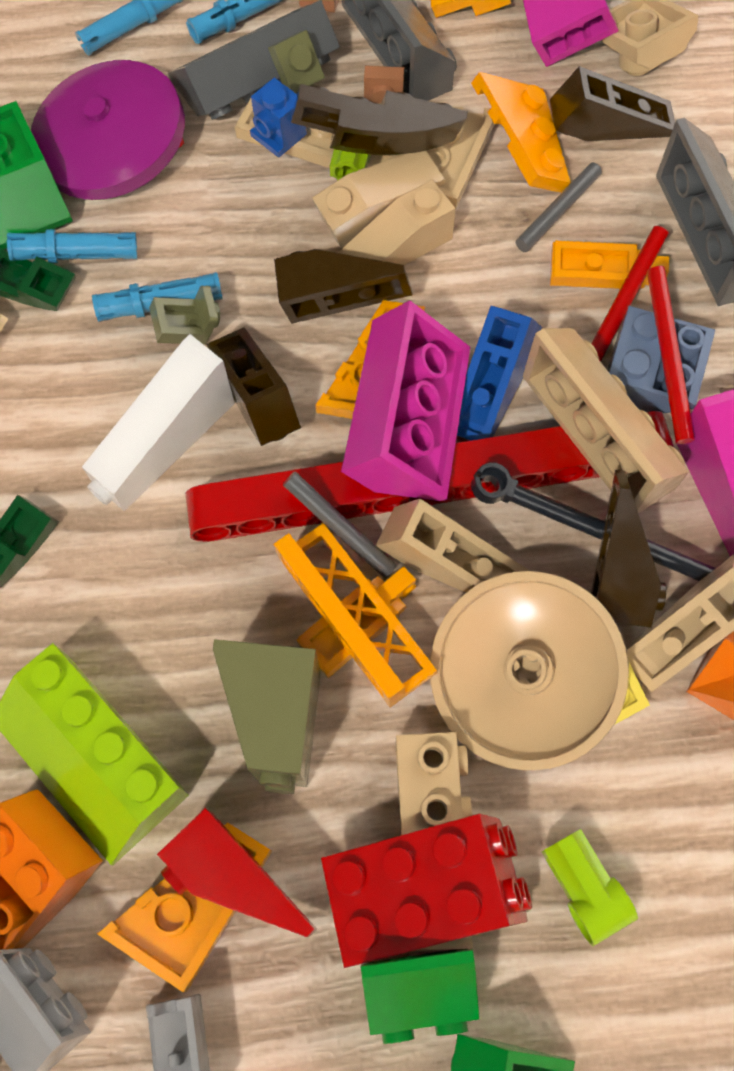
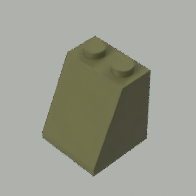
[213,639,321,794]

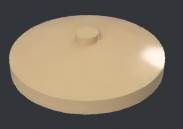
[430,571,629,771]

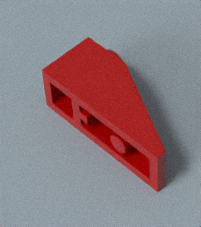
[157,808,317,937]

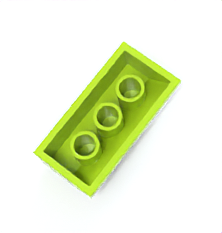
[0,643,189,866]

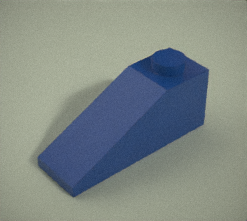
[457,305,543,441]

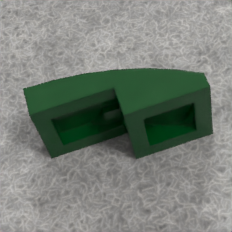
[0,248,76,311]
[0,494,59,588]

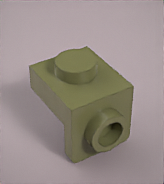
[268,30,325,94]
[149,286,220,344]

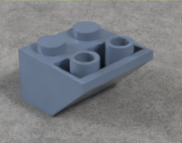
[607,306,715,413]

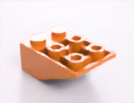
[0,789,103,950]

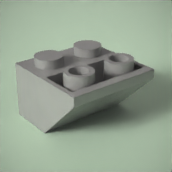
[0,948,91,1071]

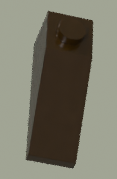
[550,66,675,141]
[274,249,413,324]
[206,327,301,446]
[591,470,666,628]

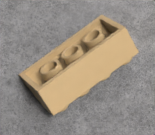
[522,328,689,513]

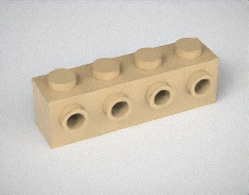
[395,732,481,951]

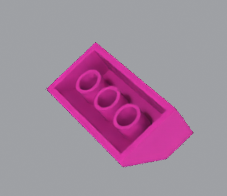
[341,300,470,501]

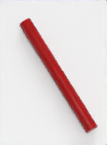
[591,226,669,362]
[647,266,695,444]

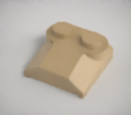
[601,0,698,76]

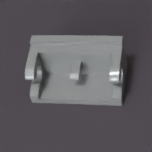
[146,994,210,1071]

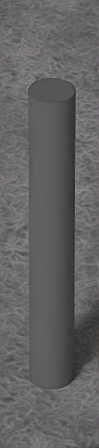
[515,162,602,252]
[283,471,396,578]

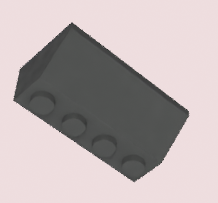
[168,0,340,120]
[342,0,457,101]
[656,118,734,306]

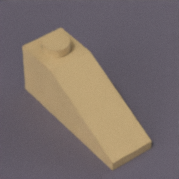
[312,150,446,249]
[338,180,456,266]
[376,499,529,593]
[626,554,734,692]

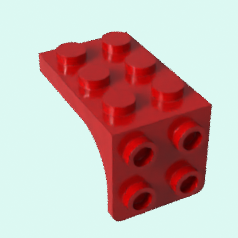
[321,813,532,968]

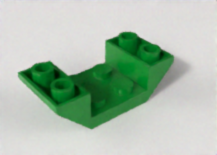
[0,101,73,249]

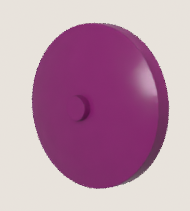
[31,60,185,200]

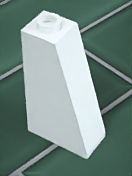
[82,334,235,511]

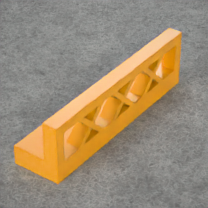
[273,523,437,708]

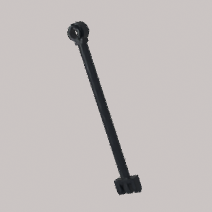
[471,463,716,581]

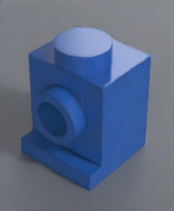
[250,77,307,158]

